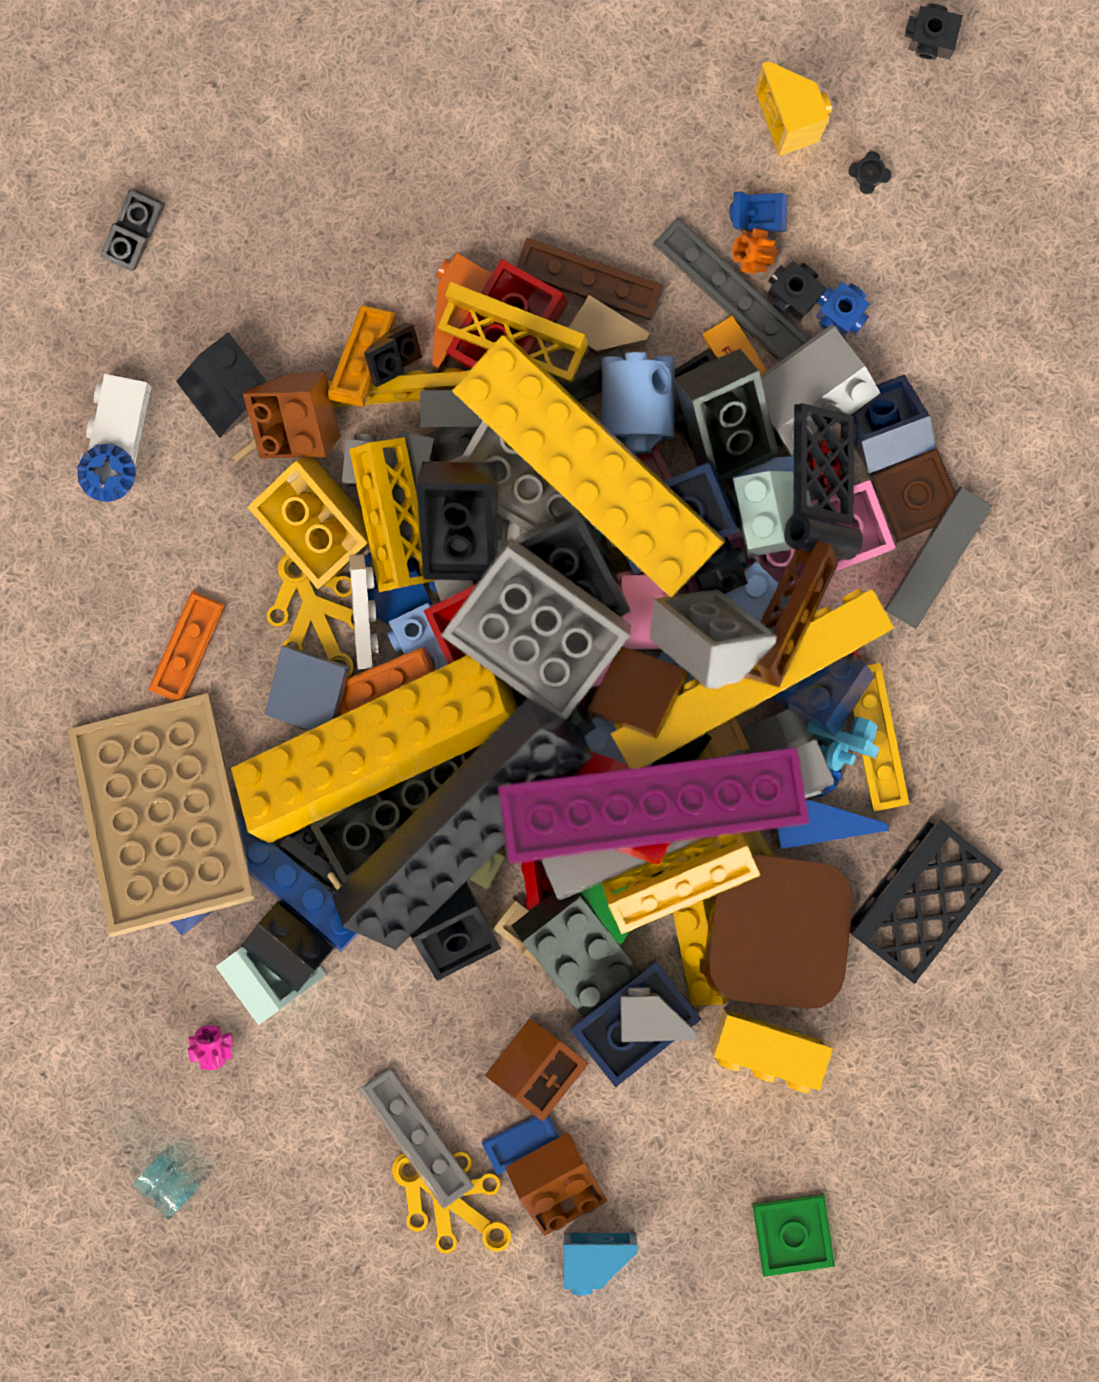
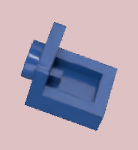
[729,191,788,233]

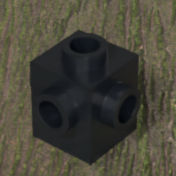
[904,4,963,60]
[767,261,826,322]
[694,536,749,594]

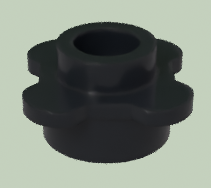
[848,151,891,194]

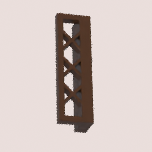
[743,541,838,687]

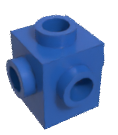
[816,282,870,338]

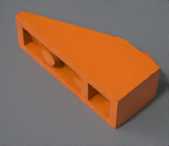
[432,253,492,372]

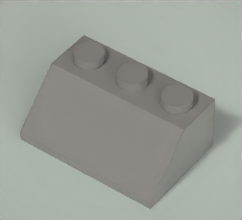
[760,324,880,456]
[649,589,777,688]

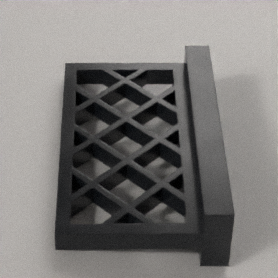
[850,815,1003,984]

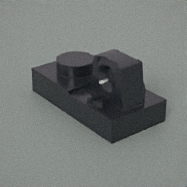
[279,825,343,892]

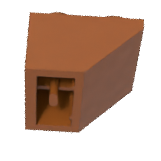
[243,372,341,458]
[484,1018,589,1121]
[505,1132,607,1236]

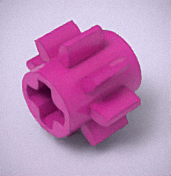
[188,1025,233,1070]

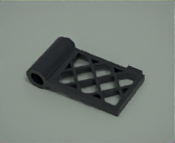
[784,403,863,560]

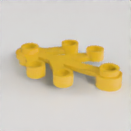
[267,553,354,678]
[392,1151,511,1254]

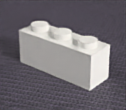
[80,374,151,492]

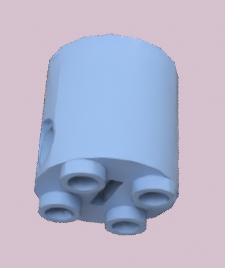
[601,352,675,455]

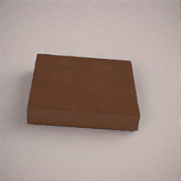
[870,448,956,543]
[588,646,688,739]

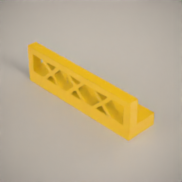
[437,282,589,383]
[349,437,435,592]
[601,833,759,934]

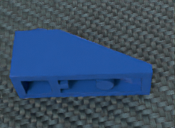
[775,799,889,849]

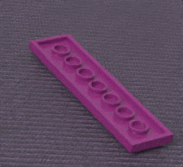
[498,748,809,864]

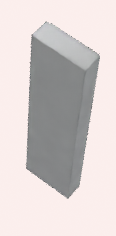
[360,1067,474,1209]

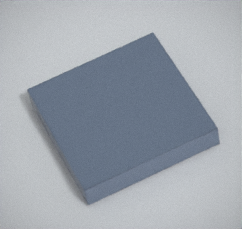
[265,645,351,731]

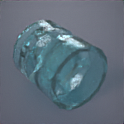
[131,1151,201,1220]

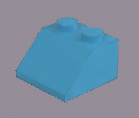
[563,1233,638,1295]

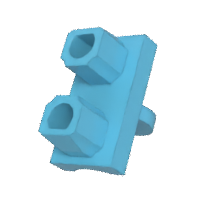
[806,717,880,771]

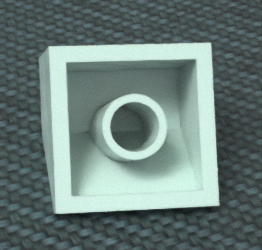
[732,471,812,558]
[215,947,326,1025]

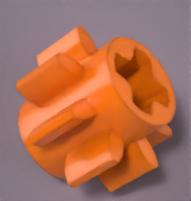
[732,228,777,274]

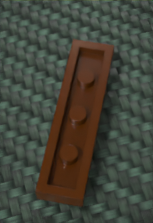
[516,238,663,321]

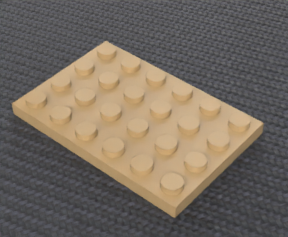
[68,693,255,937]

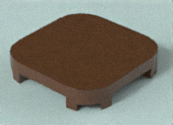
[699,854,853,1009]

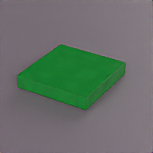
[752,1193,835,1277]

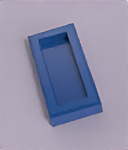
[481,1115,559,1175]

